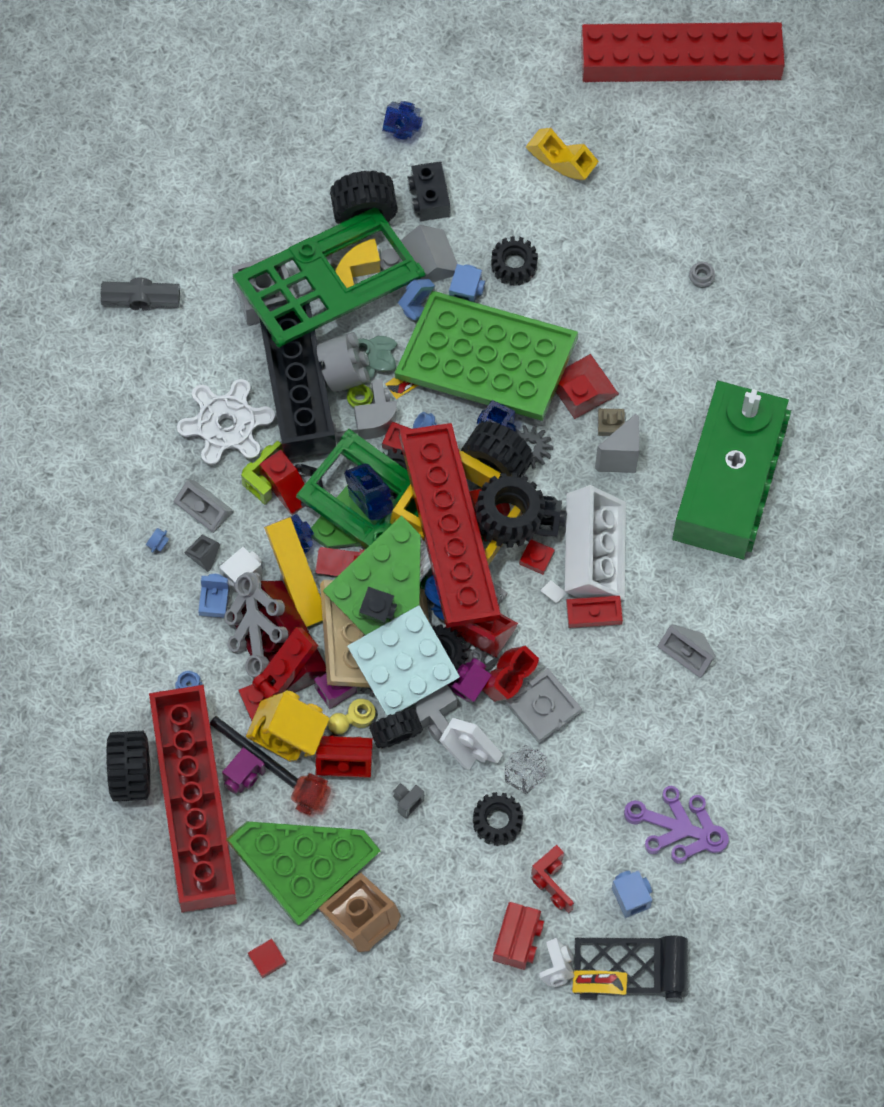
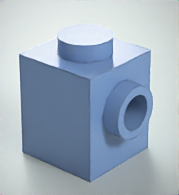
[449,264,485,302]
[611,870,652,918]

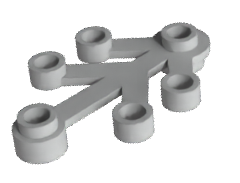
[224,572,288,677]

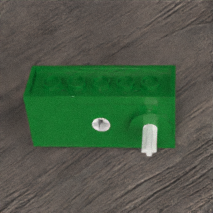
[672,380,792,560]

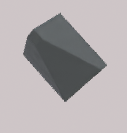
[184,534,220,572]

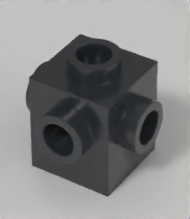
[536,496,566,537]

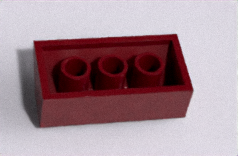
[233,580,326,693]

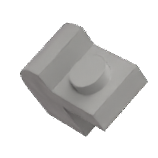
[354,379,397,440]
[416,685,457,741]

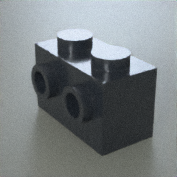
[407,161,450,222]

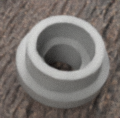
[689,262,715,287]

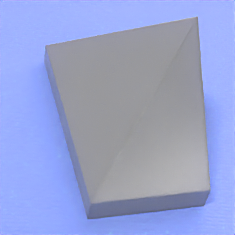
[657,624,715,678]

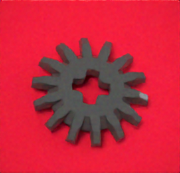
[514,425,553,469]

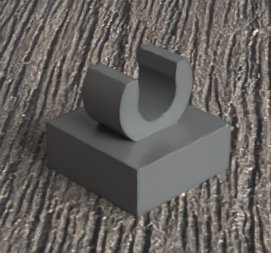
[393,783,425,819]

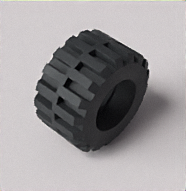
[330,170,398,224]
[461,421,534,478]
[474,473,545,548]
[106,730,150,802]

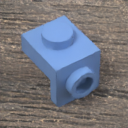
[398,279,435,320]
[198,574,229,618]

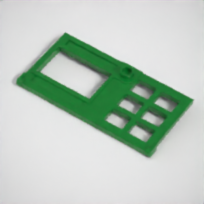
[233,208,426,347]
[296,429,484,590]

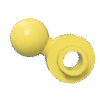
[328,699,376,735]

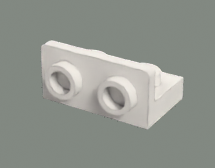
[440,718,503,770]

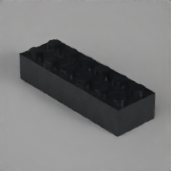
[259,303,336,459]

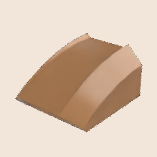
[318,873,401,952]

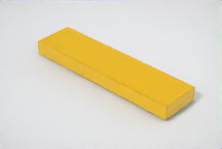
[264,517,323,627]

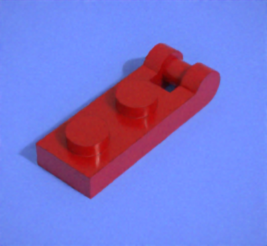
[252,627,319,699]

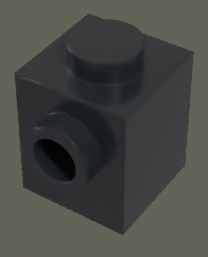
[359,586,397,625]

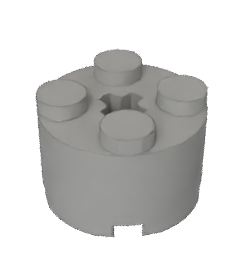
[317,332,370,393]

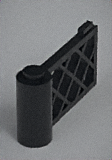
[574,935,688,1002]

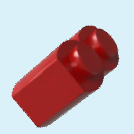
[482,645,539,702]

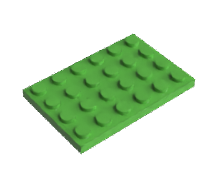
[395,291,578,421]

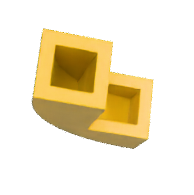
[526,128,599,180]
[336,239,380,288]

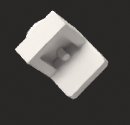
[539,938,575,987]

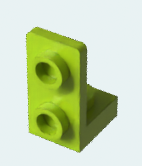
[241,441,283,505]

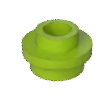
[347,384,373,408]

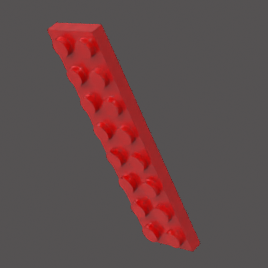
[399,423,501,628]

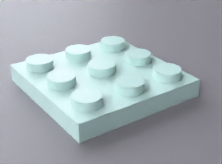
[347,605,460,716]

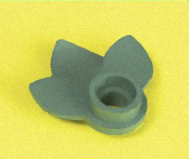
[358,336,397,381]

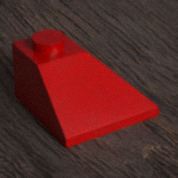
[555,354,619,419]

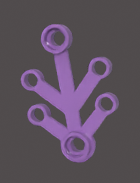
[624,786,729,863]

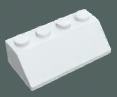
[564,485,626,601]

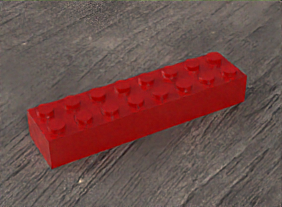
[581,22,785,82]
[149,685,237,913]

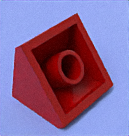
[450,614,518,657]

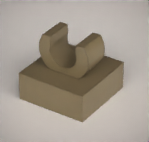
[598,408,625,436]

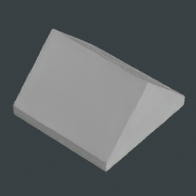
[401,225,457,283]
[595,414,639,473]

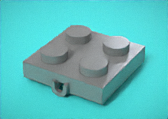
[505,668,582,743]

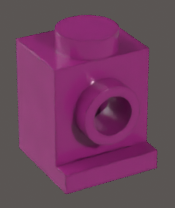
[447,658,491,702]
[314,673,357,709]
[222,747,266,794]

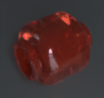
[291,772,331,816]

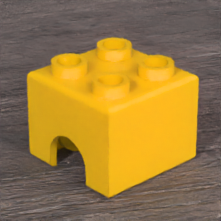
[246,691,330,762]

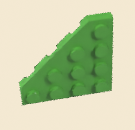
[323,515,421,635]
[226,821,380,925]

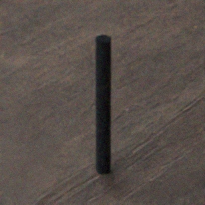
[210,716,301,790]

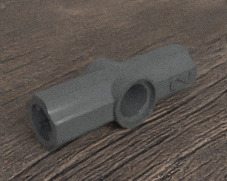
[100,277,180,311]

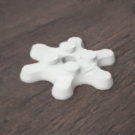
[177,379,275,465]

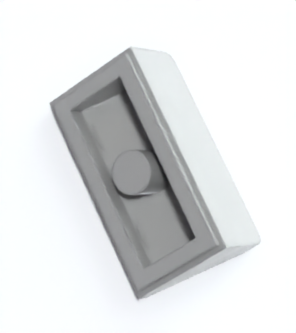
[173,480,234,533]

